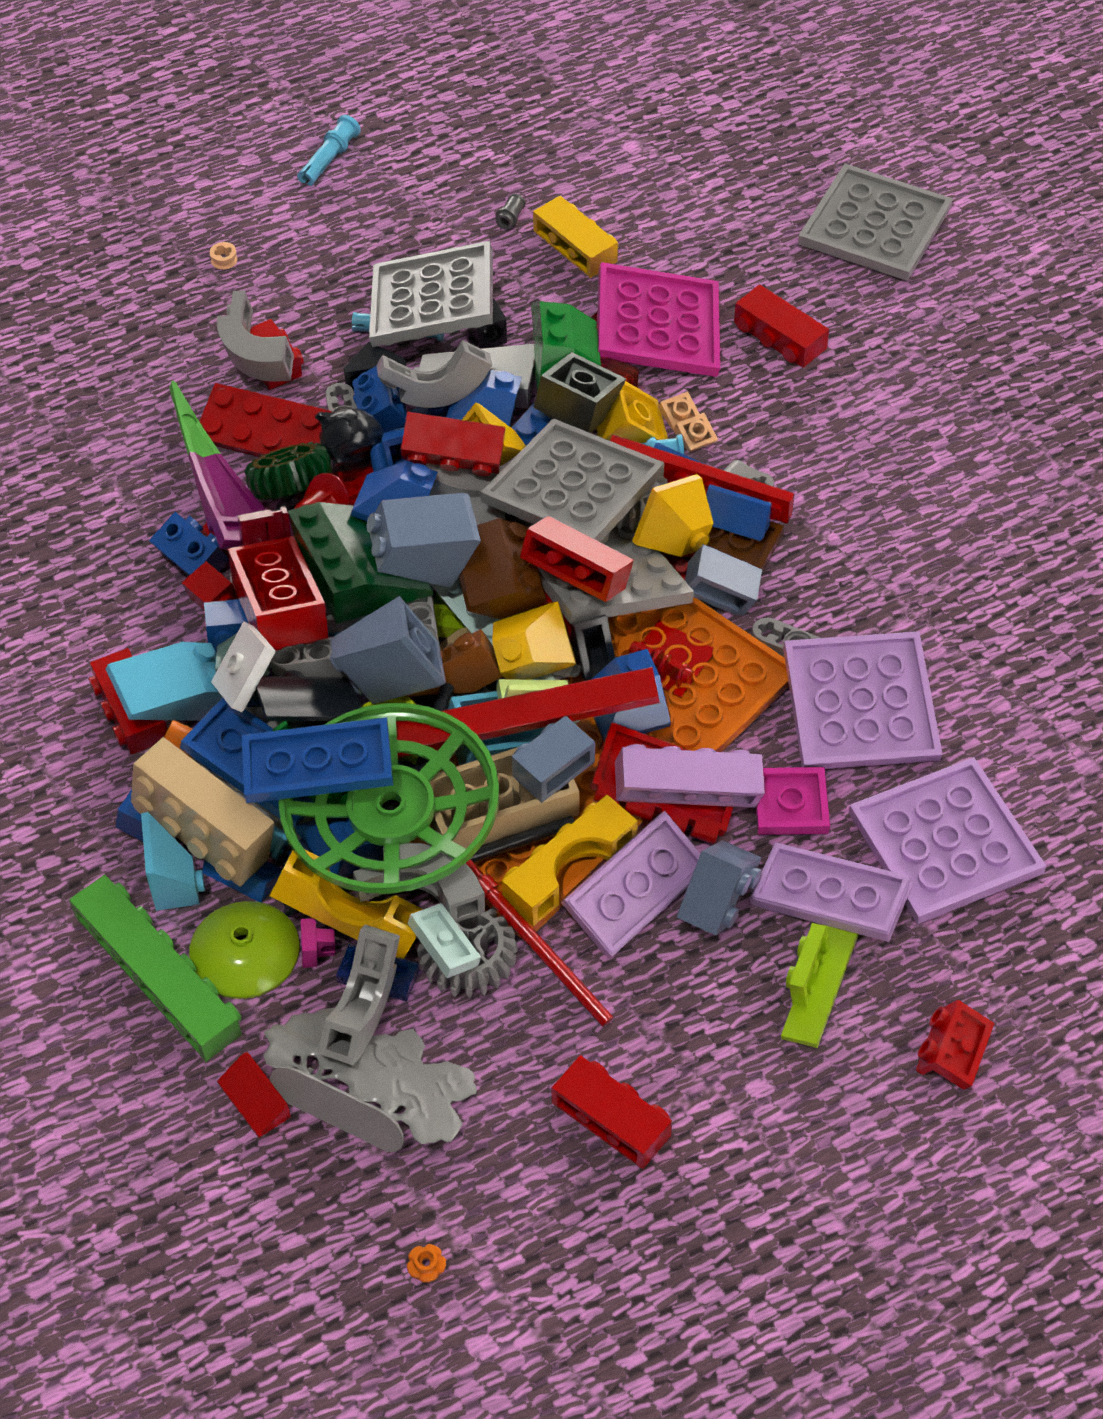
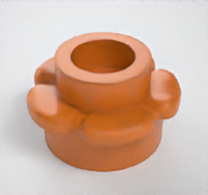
[407,1244,446,1282]

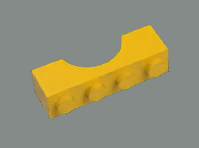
[502,795,638,926]
[270,850,423,963]

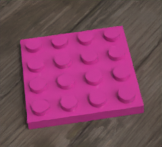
[597,262,720,377]

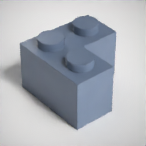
[677,840,762,935]

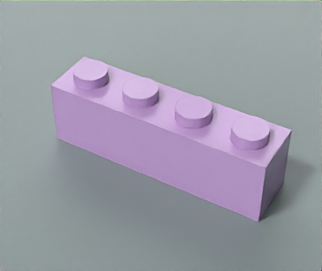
[615,744,765,808]

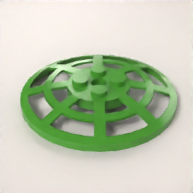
[278,703,499,894]

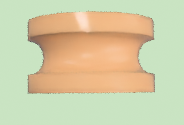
[210,242,238,270]

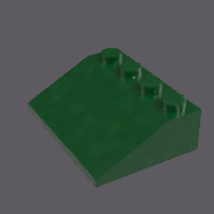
[288,502,433,624]

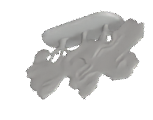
[263,1007,477,1152]

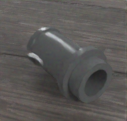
[495,193,526,230]

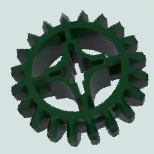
[245,442,333,500]

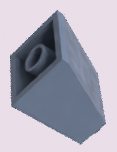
[367,493,481,588]
[330,596,446,704]

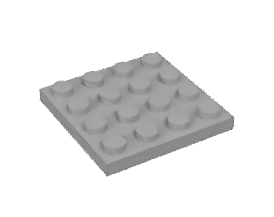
[798,163,953,281]
[369,241,493,347]
[481,418,664,542]
[538,526,694,624]

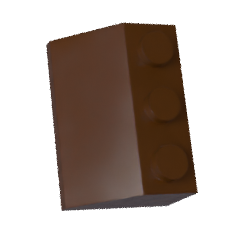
[459,518,546,620]

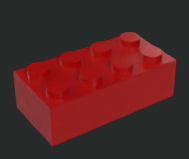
[228,536,329,651]

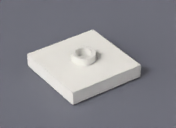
[211,621,275,712]

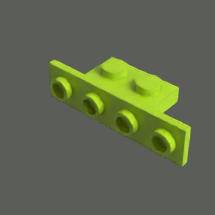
[781,923,859,1048]

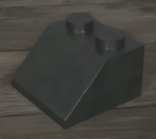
[533,352,626,433]

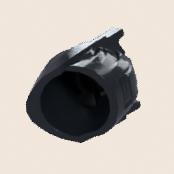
[315,408,385,467]

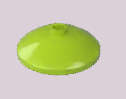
[189,901,300,999]

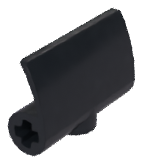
[246,670,362,721]

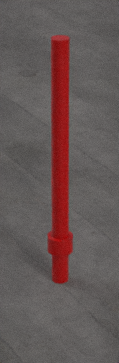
[466,859,614,1027]

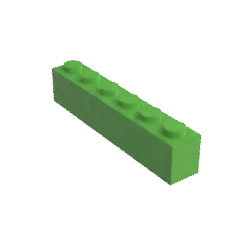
[69,875,242,1062]

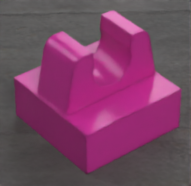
[301,918,335,968]

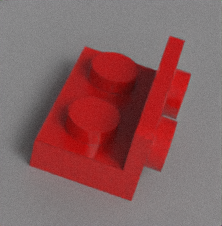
[916,1000,995,1090]

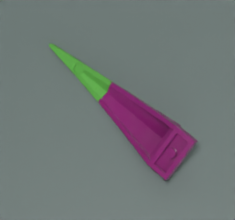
[169,380,267,549]

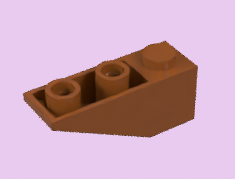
[405,629,503,696]

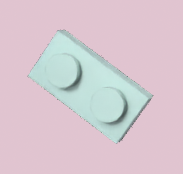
[408,903,481,978]

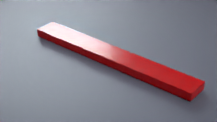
[396,667,660,758]

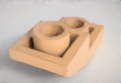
[658,392,718,453]

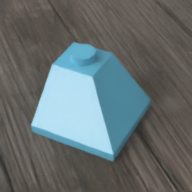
[141,812,205,911]

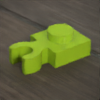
[433,592,465,638]

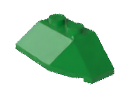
[531,301,601,390]

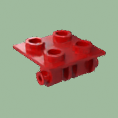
[628,620,714,698]

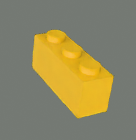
[533,196,618,278]

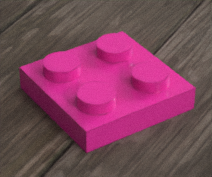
[756,767,830,835]

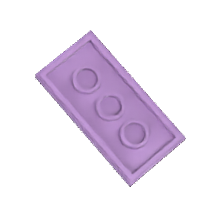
[561,811,700,958]
[749,842,913,942]

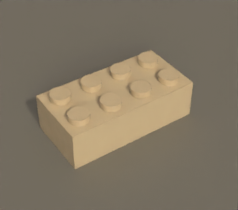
[131,737,275,887]
[429,747,579,849]

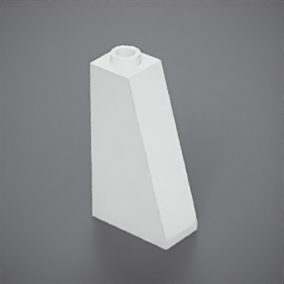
[414,344,536,409]

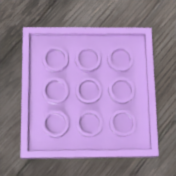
[783,631,943,769]
[848,757,1046,924]

